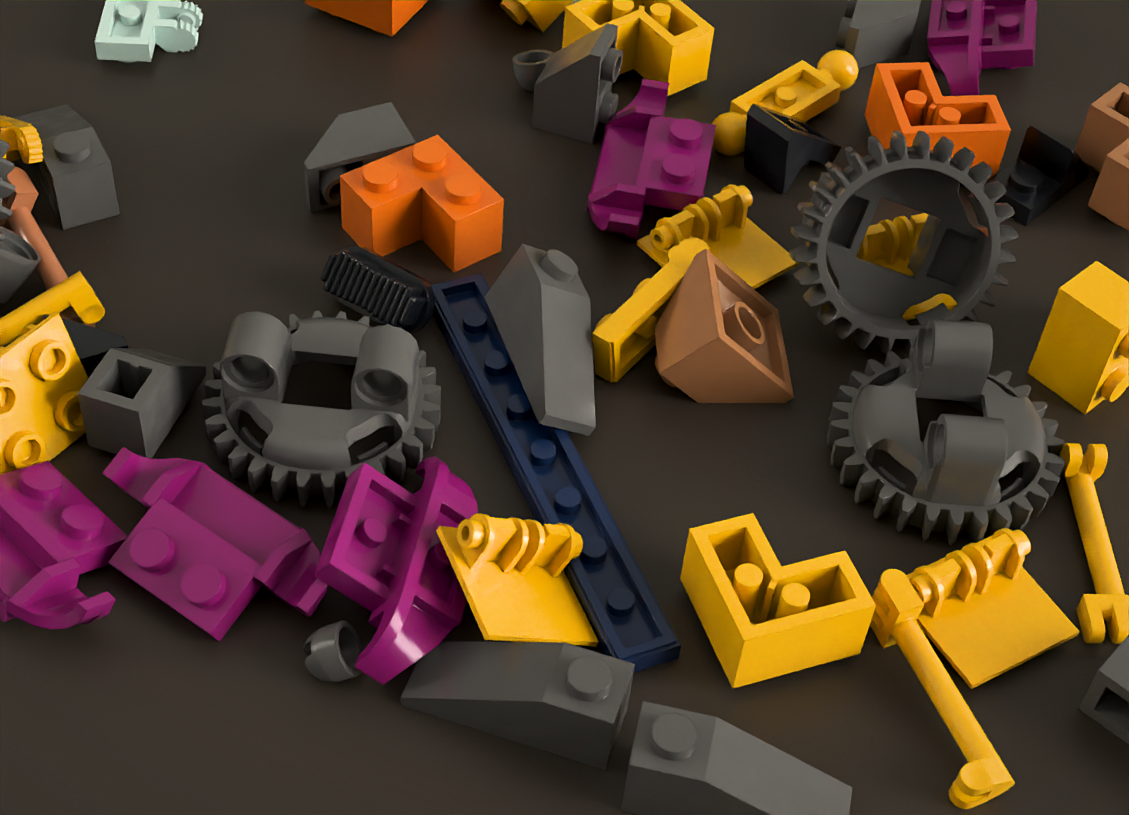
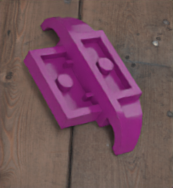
[927,0,1037,96]
[587,79,716,240]
[102,447,331,642]
[314,457,478,685]
[0,461,128,630]

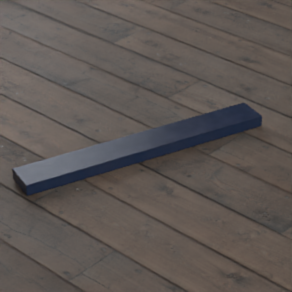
[431,273,681,673]

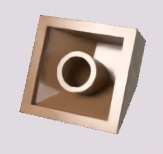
[654,248,794,403]

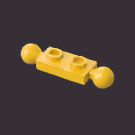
[712,50,858,156]

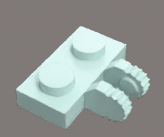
[95,0,203,63]

